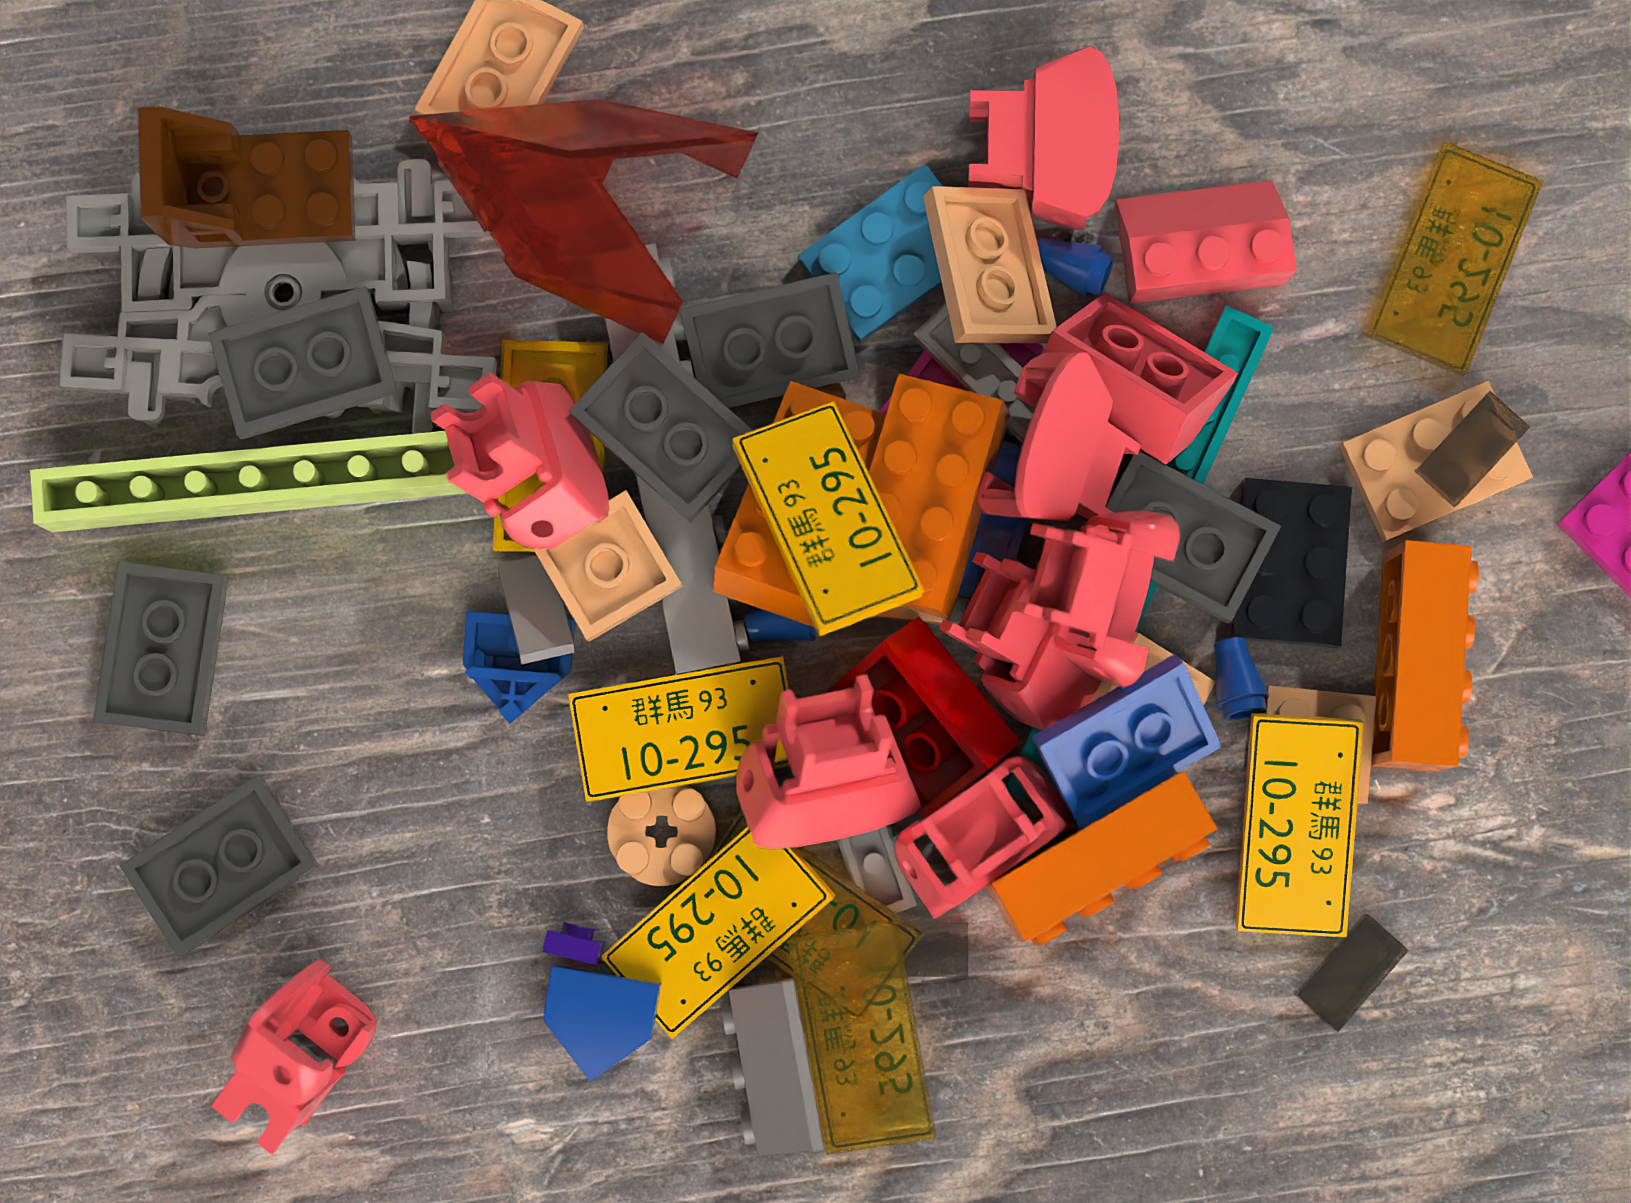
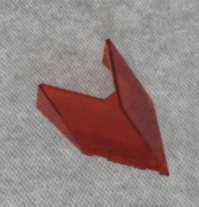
[409,99,758,344]

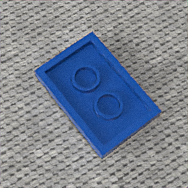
[1032,654,1222,829]

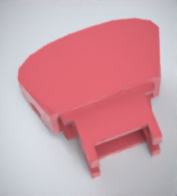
[968,47,1119,230]
[977,353,1141,522]
[430,372,610,549]
[1009,509,1180,688]
[939,552,1101,730]
[736,674,921,849]
[894,755,1074,919]
[211,959,377,1155]

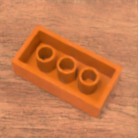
[869,373,1011,620]
[713,381,886,628]
[1371,540,1479,772]
[985,771,1218,946]

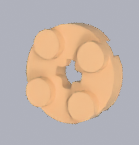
[607,785,716,886]

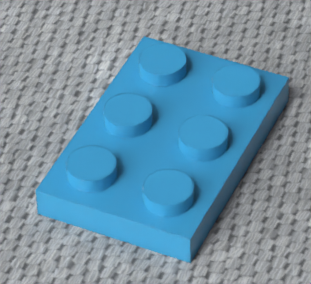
[798,164,943,343]

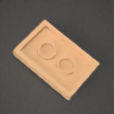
[414,0,584,163]
[923,186,1057,343]
[1339,381,1533,542]

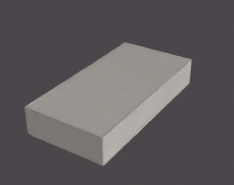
[497,555,575,664]

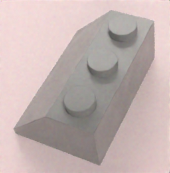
[721,977,824,1156]

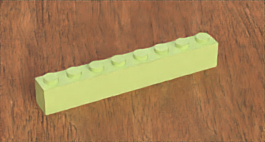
[30,431,467,532]

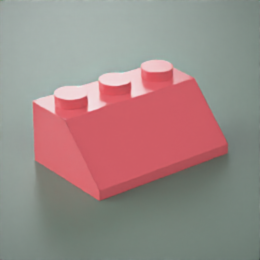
[1115,180,1297,304]
[1044,292,1238,464]

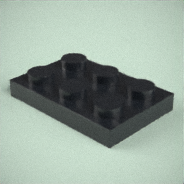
[1231,478,1352,648]

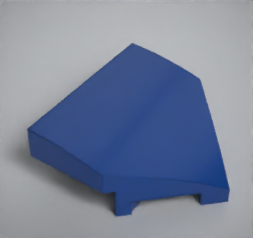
[463,610,575,724]
[543,965,662,1082]

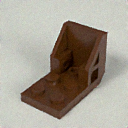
[138,106,356,249]

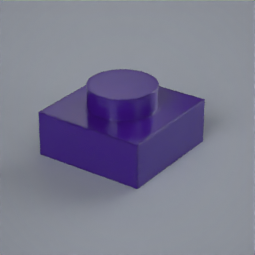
[542,922,605,965]

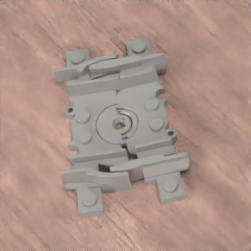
[59,159,500,434]

